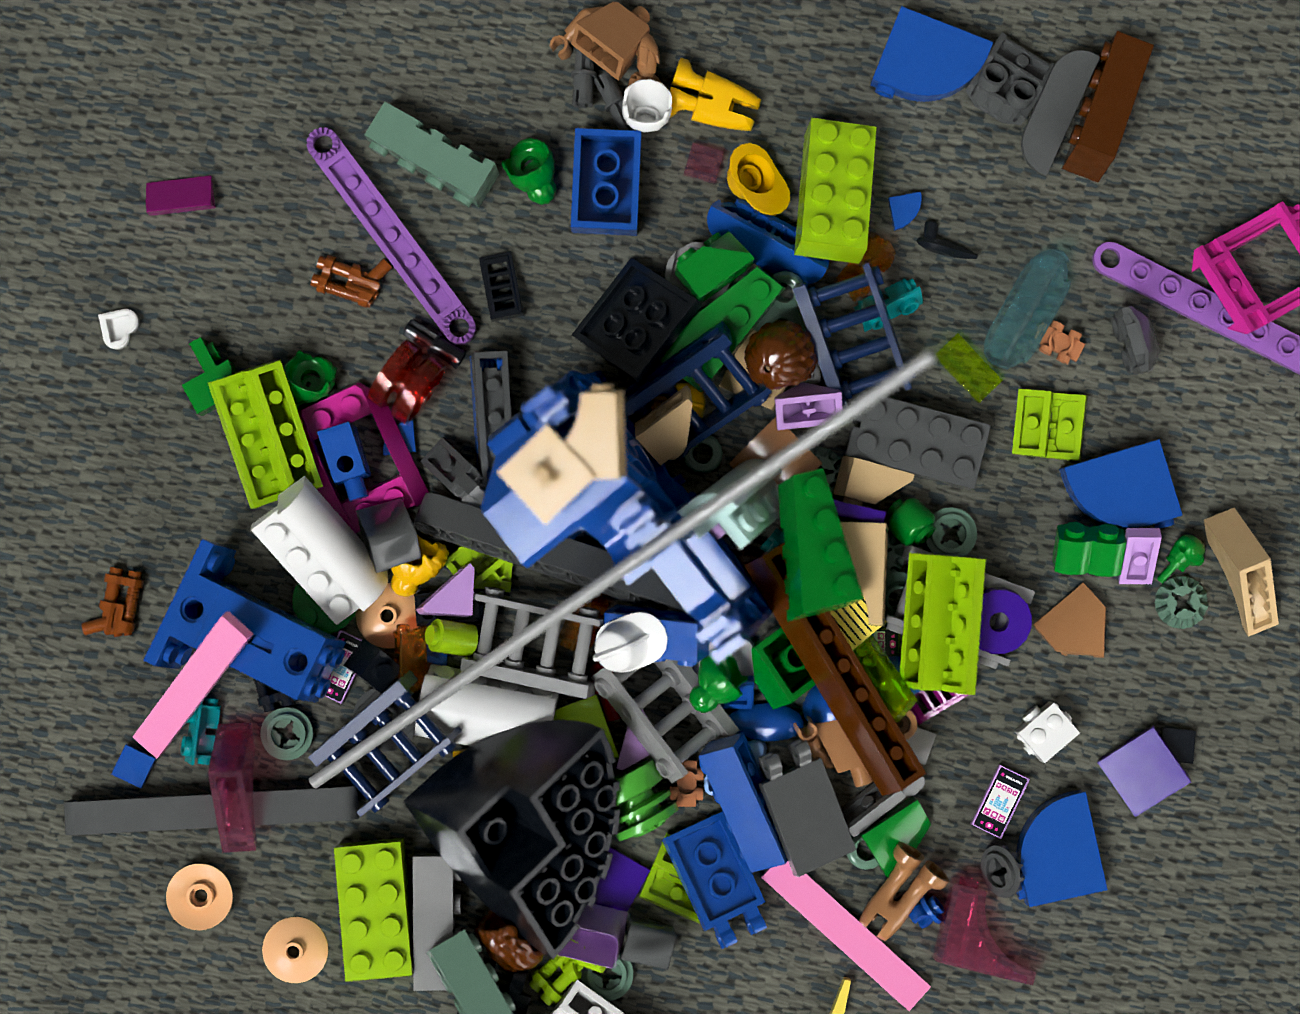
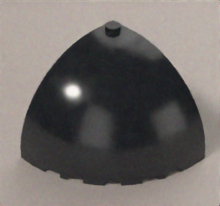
[403,720,620,960]

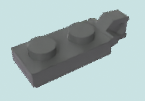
[420,437,485,504]

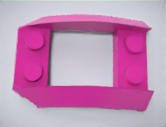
[1192,201,1300,334]
[299,381,429,534]

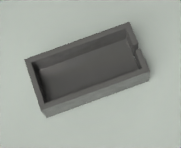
[843,391,991,491]

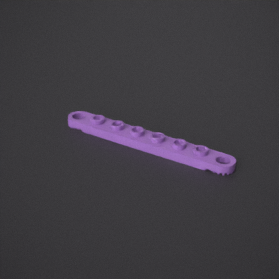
[307,127,477,345]
[1092,242,1300,375]

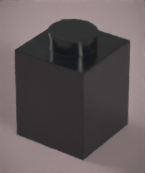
[343,639,403,694]

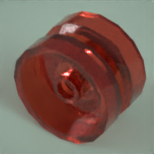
[367,339,447,425]

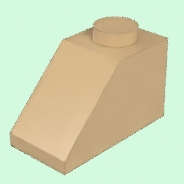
[635,385,692,466]
[833,456,915,506]

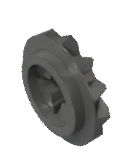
[981,844,1026,898]

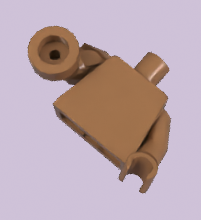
[550,2,661,87]
[793,707,917,787]

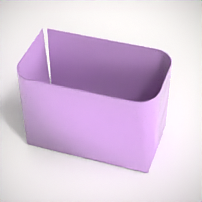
[558,904,628,969]

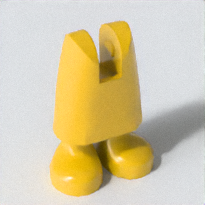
[669,57,762,131]

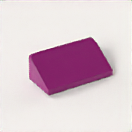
[146,176,215,216]

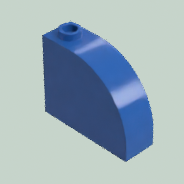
[870,6,993,102]
[1059,439,1183,529]
[1016,789,1108,907]

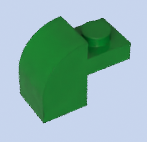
[182,337,236,416]

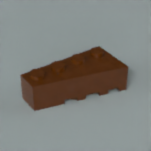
[1062,31,1154,182]

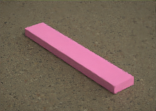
[133,611,253,759]
[761,862,931,1011]

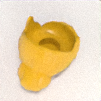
[390,535,449,597]

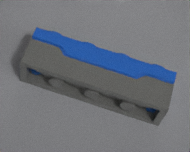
[470,351,511,487]

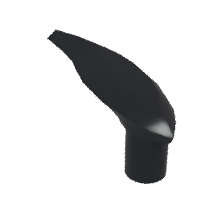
[916,221,978,259]

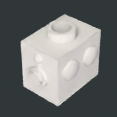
[1015,701,1080,763]

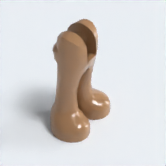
[859,842,950,941]

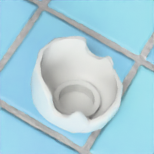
[622,79,672,133]

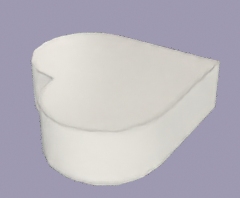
[98,309,140,350]

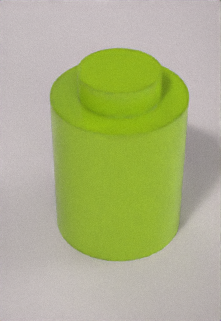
[425,619,478,657]

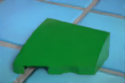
[860,796,931,878]

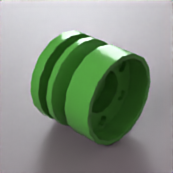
[614,758,679,842]

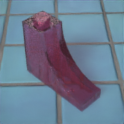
[208,722,257,853]
[932,876,1036,986]

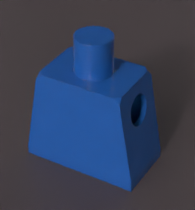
[317,422,371,502]

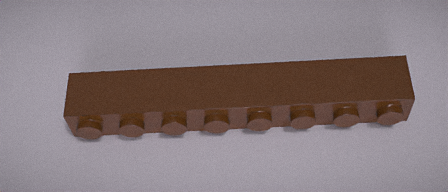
[744,542,926,796]

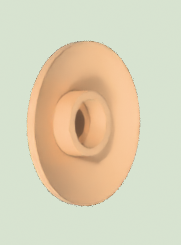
[356,583,420,648]
[166,863,233,930]
[262,917,328,983]

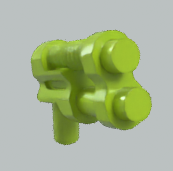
[529,939,606,1006]

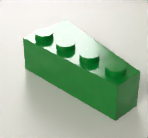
[660,267,786,393]
[778,468,863,622]

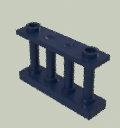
[793,259,916,408]
[624,321,772,466]
[308,670,463,817]

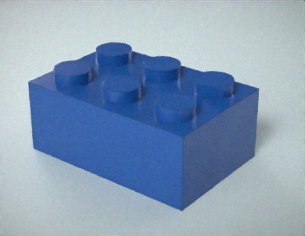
[571,128,642,236]

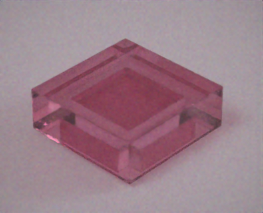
[684,143,724,184]

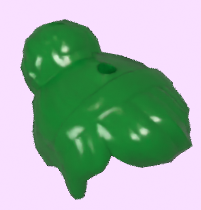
[501,137,557,205]
[283,350,337,410]
[689,648,748,713]

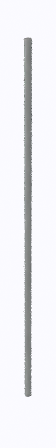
[309,348,937,788]

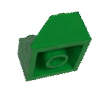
[675,231,754,304]
[751,623,816,710]

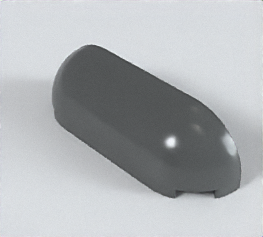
[1021,50,1100,176]

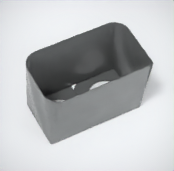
[356,498,422,573]
[620,912,677,970]

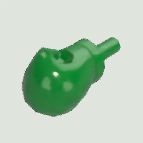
[1156,535,1206,584]

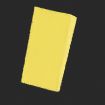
[829,977,851,1014]

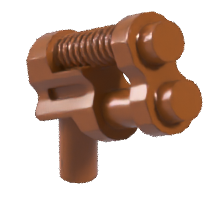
[311,255,393,308]
[81,567,144,637]

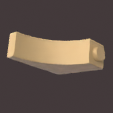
[564,384,626,479]
[1204,508,1279,637]
[840,522,888,626]

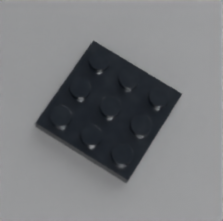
[572,258,702,384]

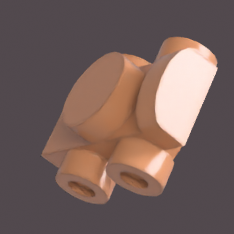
[1034,321,1085,365]
[670,760,704,807]

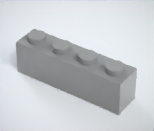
[413,853,462,991]

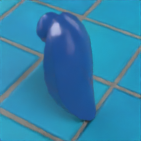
[729,703,804,741]

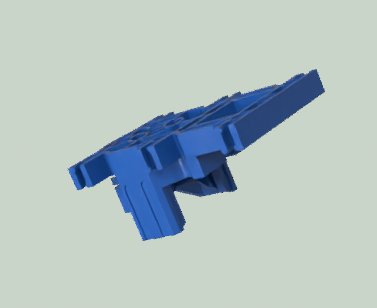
[481,370,772,664]

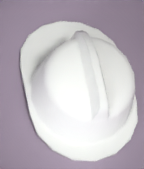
[593,612,668,673]

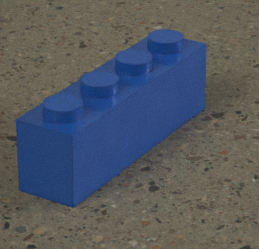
[698,732,788,873]

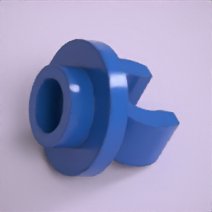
[909,894,945,929]

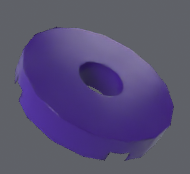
[979,588,1032,654]

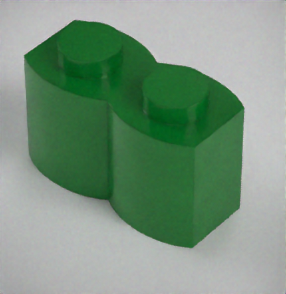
[1052,522,1126,577]

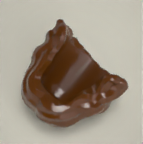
[744,320,818,390]
[475,909,545,972]

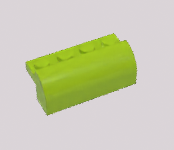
[208,360,323,509]
[899,553,986,695]

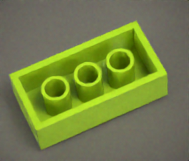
[794,118,877,264]
[334,838,413,982]

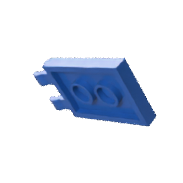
[662,811,767,949]

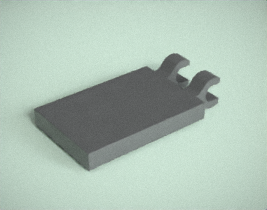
[758,739,856,877]

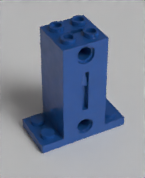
[144,539,346,702]

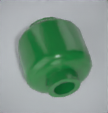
[887,498,936,547]

